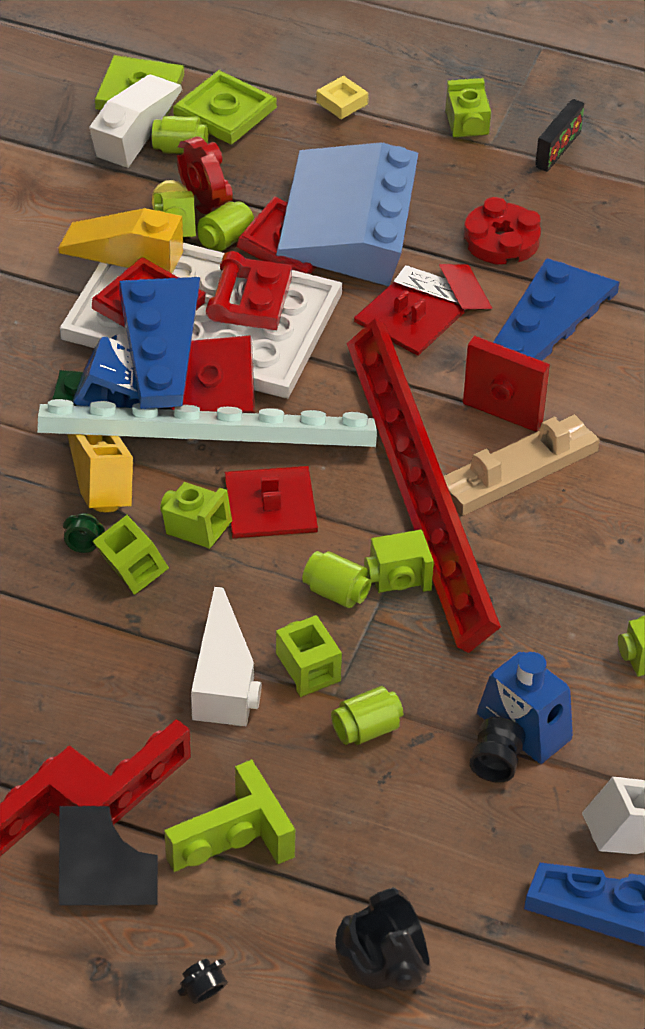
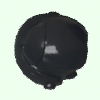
[335,887,431,991]

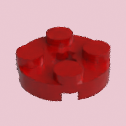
[177,136,233,215]
[464,197,541,264]

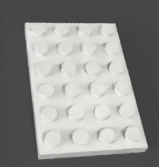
[60,243,342,399]

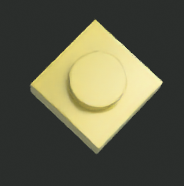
[316,76,368,119]

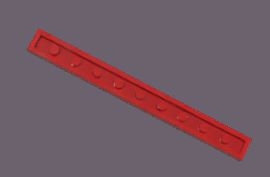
[346,318,501,653]

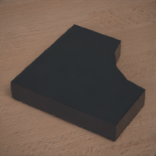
[59,806,158,905]

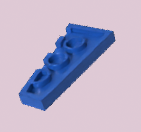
[493,258,619,361]
[119,277,200,409]
[524,863,645,947]

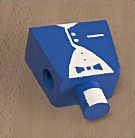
[73,334,139,408]
[477,652,573,764]

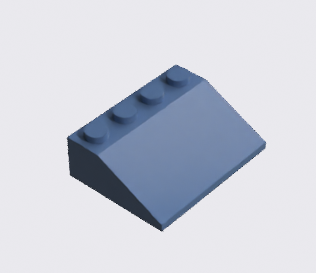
[276,142,418,286]

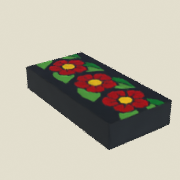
[535,99,585,172]

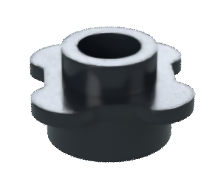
[177,959,228,1004]

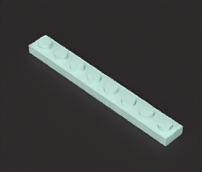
[38,399,377,447]

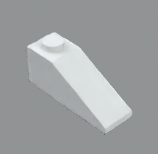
[89,74,182,168]
[191,587,261,727]
[582,777,645,854]

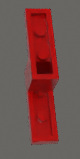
[0,719,191,857]

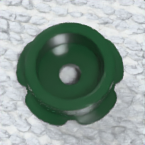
[63,513,105,553]

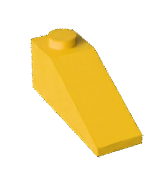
[58,208,183,274]
[67,434,133,512]

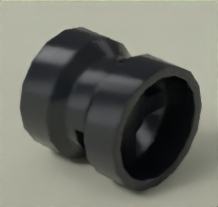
[469,717,526,783]

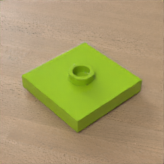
[95,55,184,116]
[173,70,277,145]

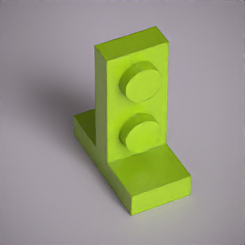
[165,760,295,872]

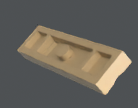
[444,414,600,516]

